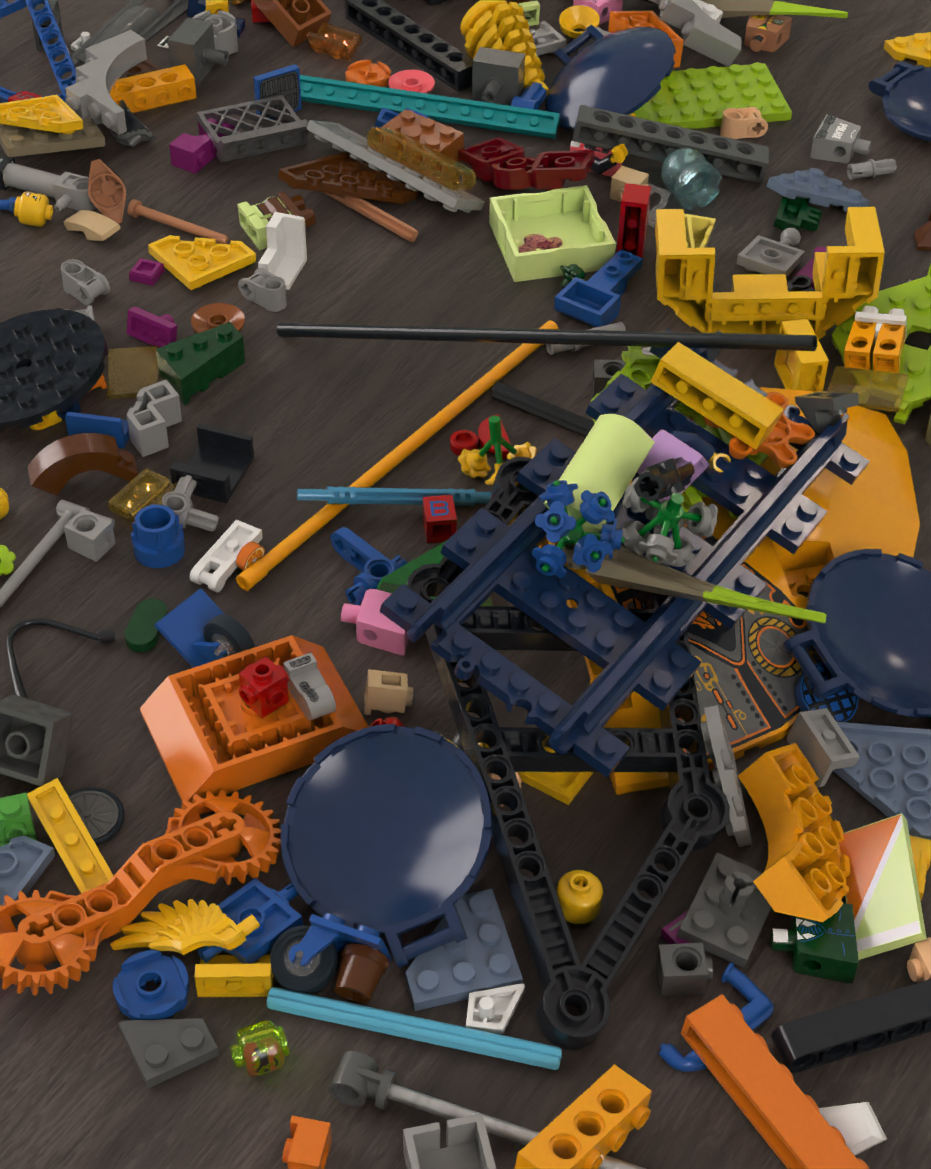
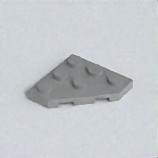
[701,705,752,847]

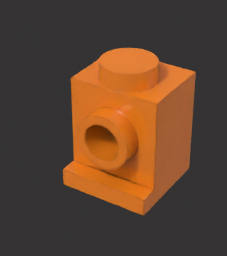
[282,1115,332,1169]

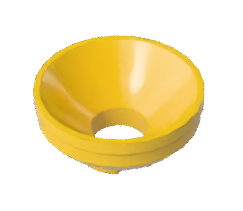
[559,5,600,39]

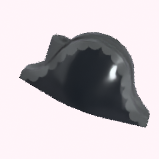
[110,99,156,148]

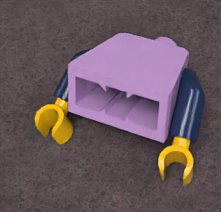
[632,429,731,503]

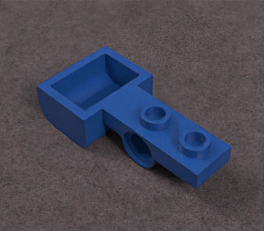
[554,249,643,327]

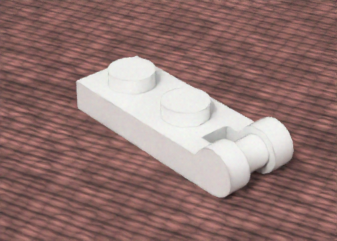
[190,520,263,593]

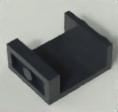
[170,424,254,503]

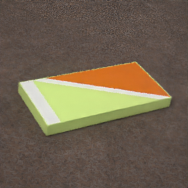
[839,813,927,960]

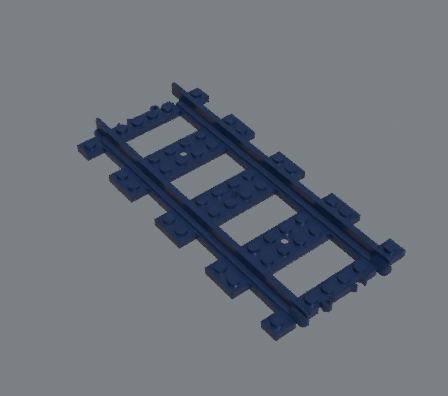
[380,329,870,777]

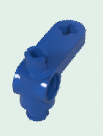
[330,527,407,605]

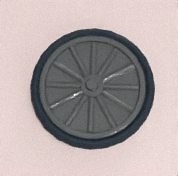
[67,787,125,846]

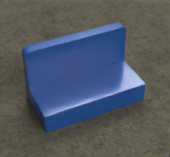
[65,412,130,448]

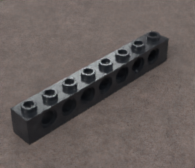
[345,0,473,92]

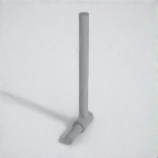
[0,500,115,608]

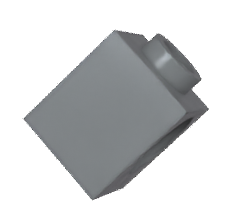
[64,509,116,562]

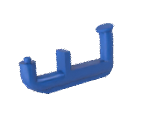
[659,962,774,1072]

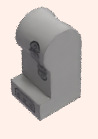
[283,652,336,721]

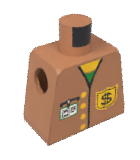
[744,15,793,52]

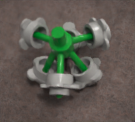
[622,477,718,567]

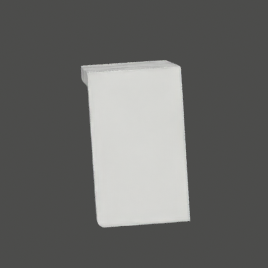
[258,212,307,290]

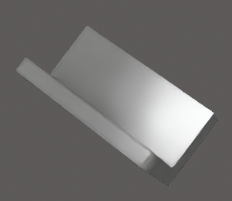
[787,708,860,787]

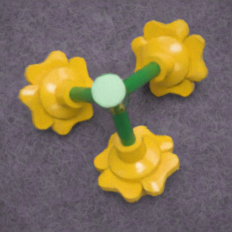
[458,416,537,487]

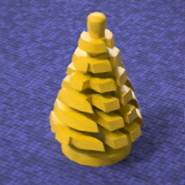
[460,0,549,95]

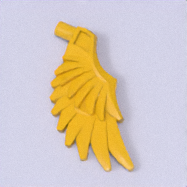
[110,899,260,955]

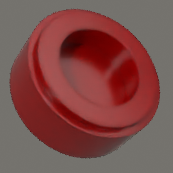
[450,430,479,456]

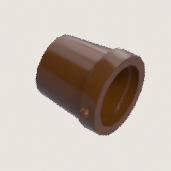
[334,943,390,1004]

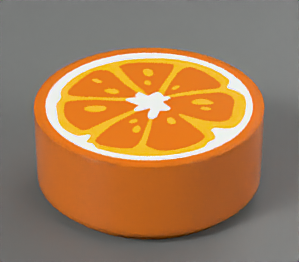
[236,541,265,571]

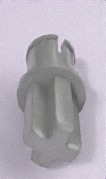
[847,159,897,180]

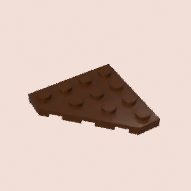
[278,151,419,204]

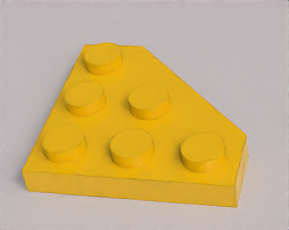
[884,32,931,67]
[0,95,83,134]
[148,235,256,290]

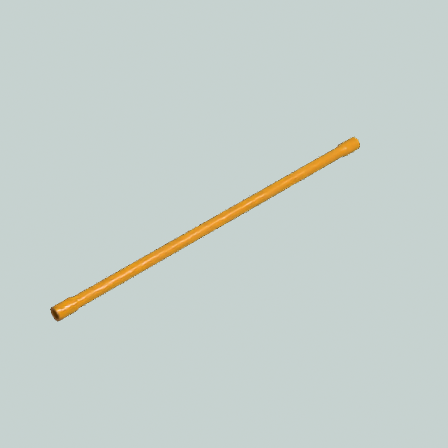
[236,320,559,591]

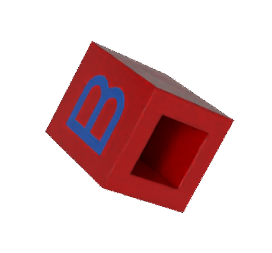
[423,495,457,543]

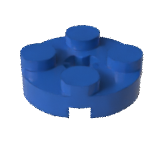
[113,950,190,1020]

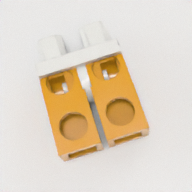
[844,306,907,376]

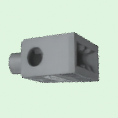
[810,114,871,163]

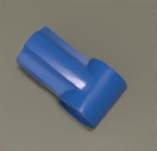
[511,82,546,110]

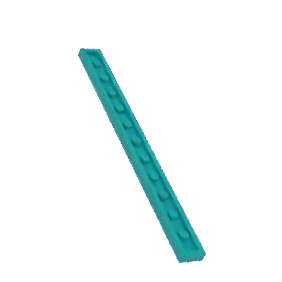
[300,75,560,139]

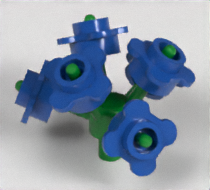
[532,480,625,578]

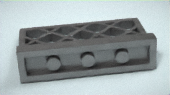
[196,95,309,162]

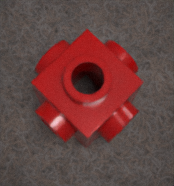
[238,656,289,719]

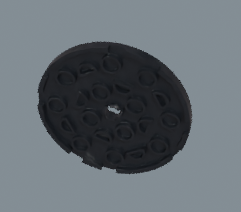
[0,308,108,431]

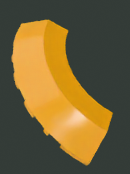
[738,743,850,922]

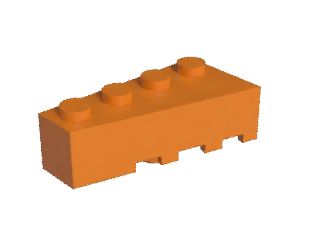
[608,11,684,68]

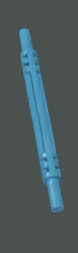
[297,486,491,507]

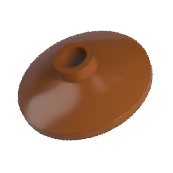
[191,303,245,333]

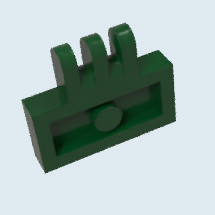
[773,196,822,231]

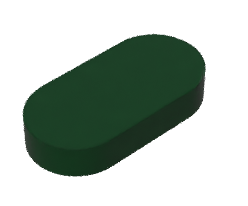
[125,599,168,652]

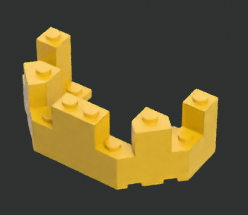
[655,207,885,340]

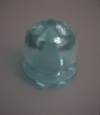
[661,147,722,210]

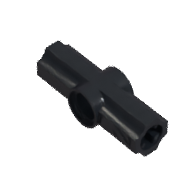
[634,457,695,502]

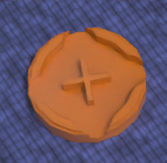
[345,60,391,87]

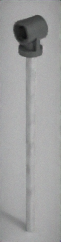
[329,1051,646,1169]

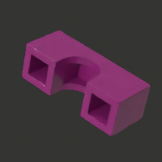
[169,116,236,174]

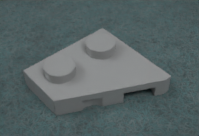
[530,21,567,57]

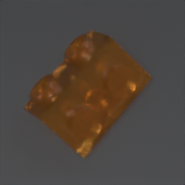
[306,22,363,61]

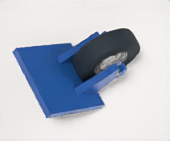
[154,588,255,668]
[270,913,392,994]

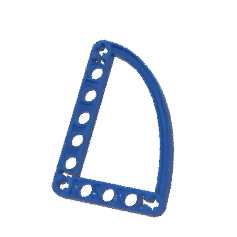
[0,0,77,103]

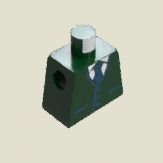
[770,904,859,984]

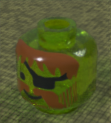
[230,1020,290,1077]

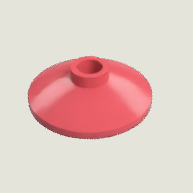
[389,70,435,93]

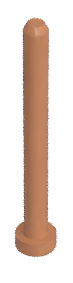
[127,199,229,244]

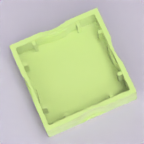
[489,185,616,282]

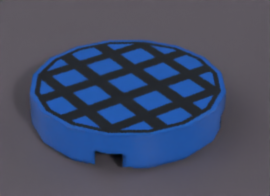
[795,663,859,722]

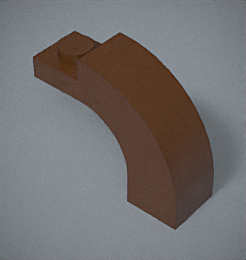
[28,433,138,495]

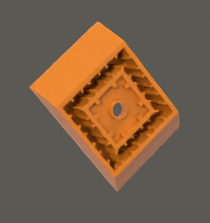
[140,635,369,803]

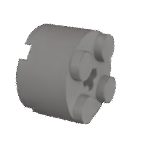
[192,11,238,55]

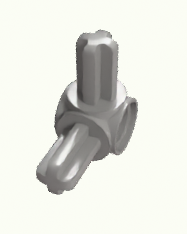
[162,475,219,531]

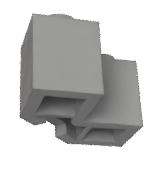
[127,379,182,457]

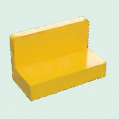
[194,954,274,997]

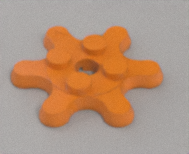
[703,392,815,468]

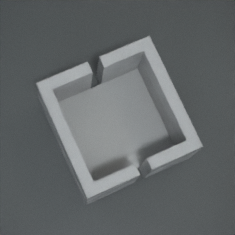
[403,1113,496,1169]

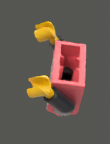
[570,112,636,177]

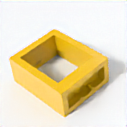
[774,319,829,392]

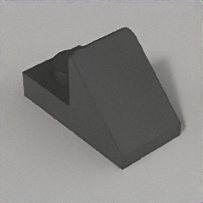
[795,391,859,434]

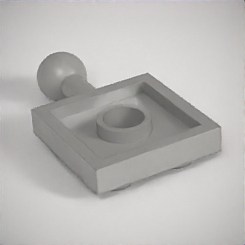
[736,228,805,278]

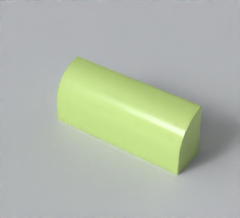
[544,414,655,533]

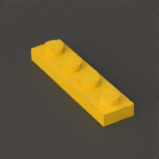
[27,778,114,893]

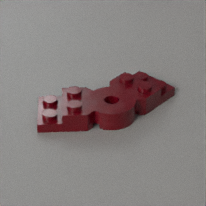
[458,137,595,191]

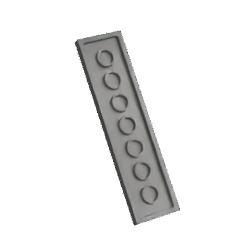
[307,120,485,213]

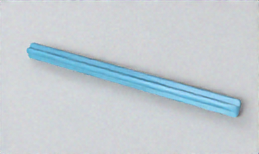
[266,987,562,1070]

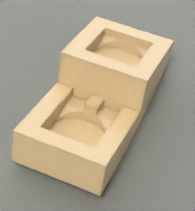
[63,210,121,241]

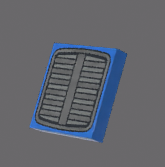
[253,64,302,119]

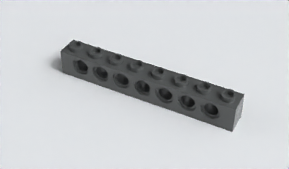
[572,105,769,184]

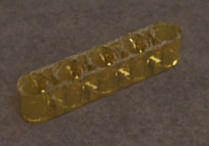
[367,127,476,190]

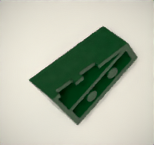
[156,322,245,405]

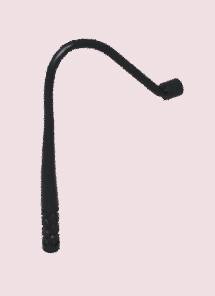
[6,618,115,699]

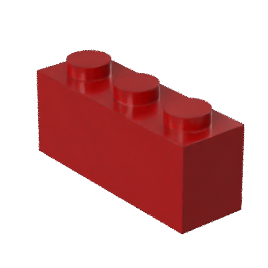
[616,183,651,269]

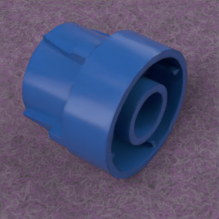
[131,504,185,568]

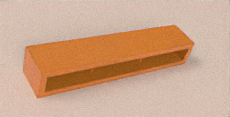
[681,994,869,1169]

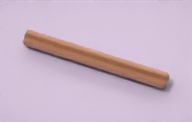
[323,192,419,242]

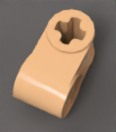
[720,107,768,139]

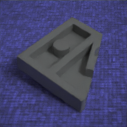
[118,1018,219,1089]

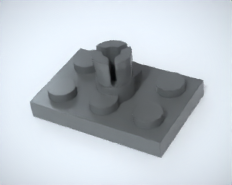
[677,853,771,968]

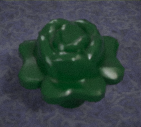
[560,264,586,289]

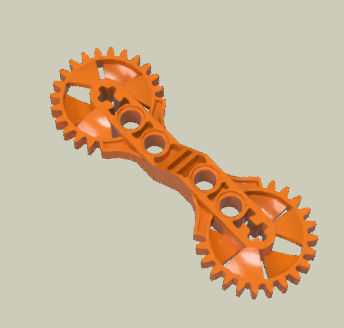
[0,789,281,995]

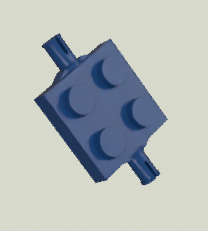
[197,878,304,964]

